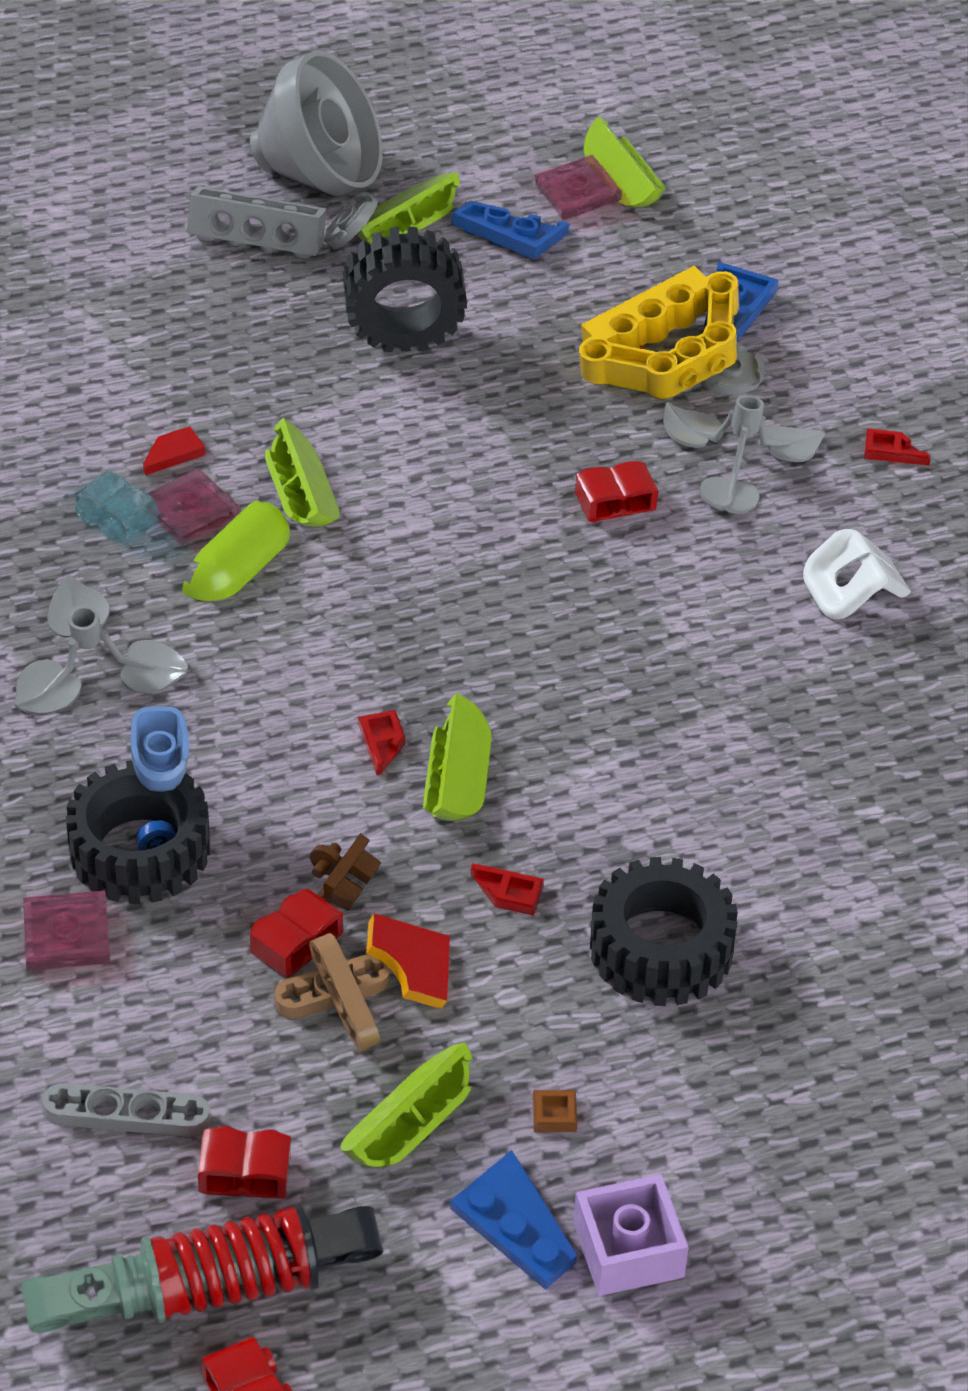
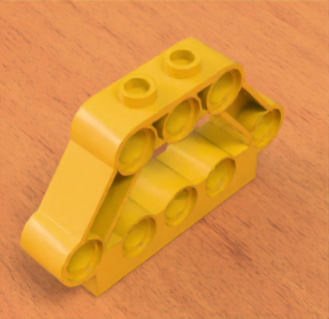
[579,266,739,399]

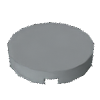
[323,192,377,250]
[701,344,765,395]

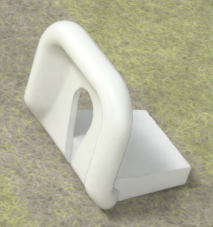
[803,529,911,620]

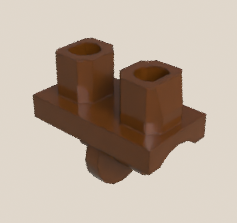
[309,833,382,911]

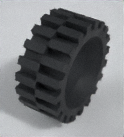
[343,227,467,352]
[65,760,211,904]
[590,857,738,1006]

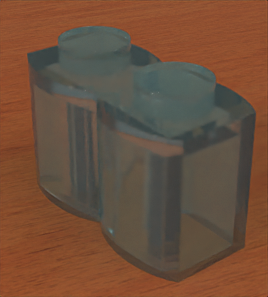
[75,470,159,544]

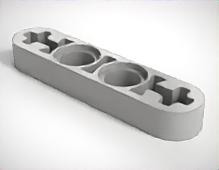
[42,1083,211,1137]

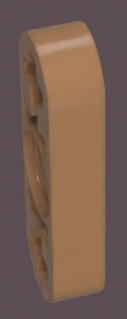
[310,933,380,1052]
[274,954,390,1019]

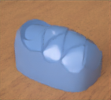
[131,706,189,792]

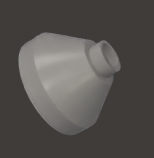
[250,51,383,196]

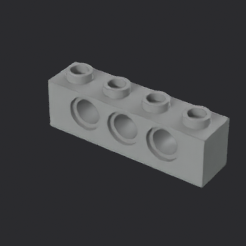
[187,186,327,258]

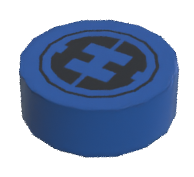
[136,821,176,851]

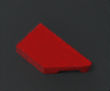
[143,426,206,475]
[864,428,931,466]
[358,710,405,775]
[470,863,544,916]

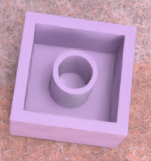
[573,1174,689,1296]

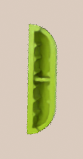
[584,116,666,208]
[356,172,460,245]
[265,417,340,527]
[182,500,290,601]
[423,693,492,821]
[340,1042,473,1167]

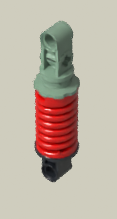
[21,1203,384,1333]

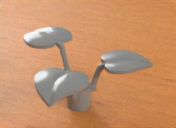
[663,395,825,514]
[14,575,189,714]

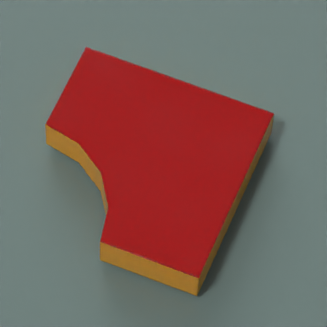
[366,913,450,1008]

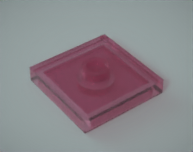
[535,155,622,221]
[139,468,241,546]
[23,891,111,971]

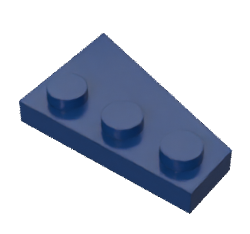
[451,201,570,259]
[704,262,779,342]
[450,1150,577,1290]

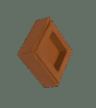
[533,1090,577,1132]

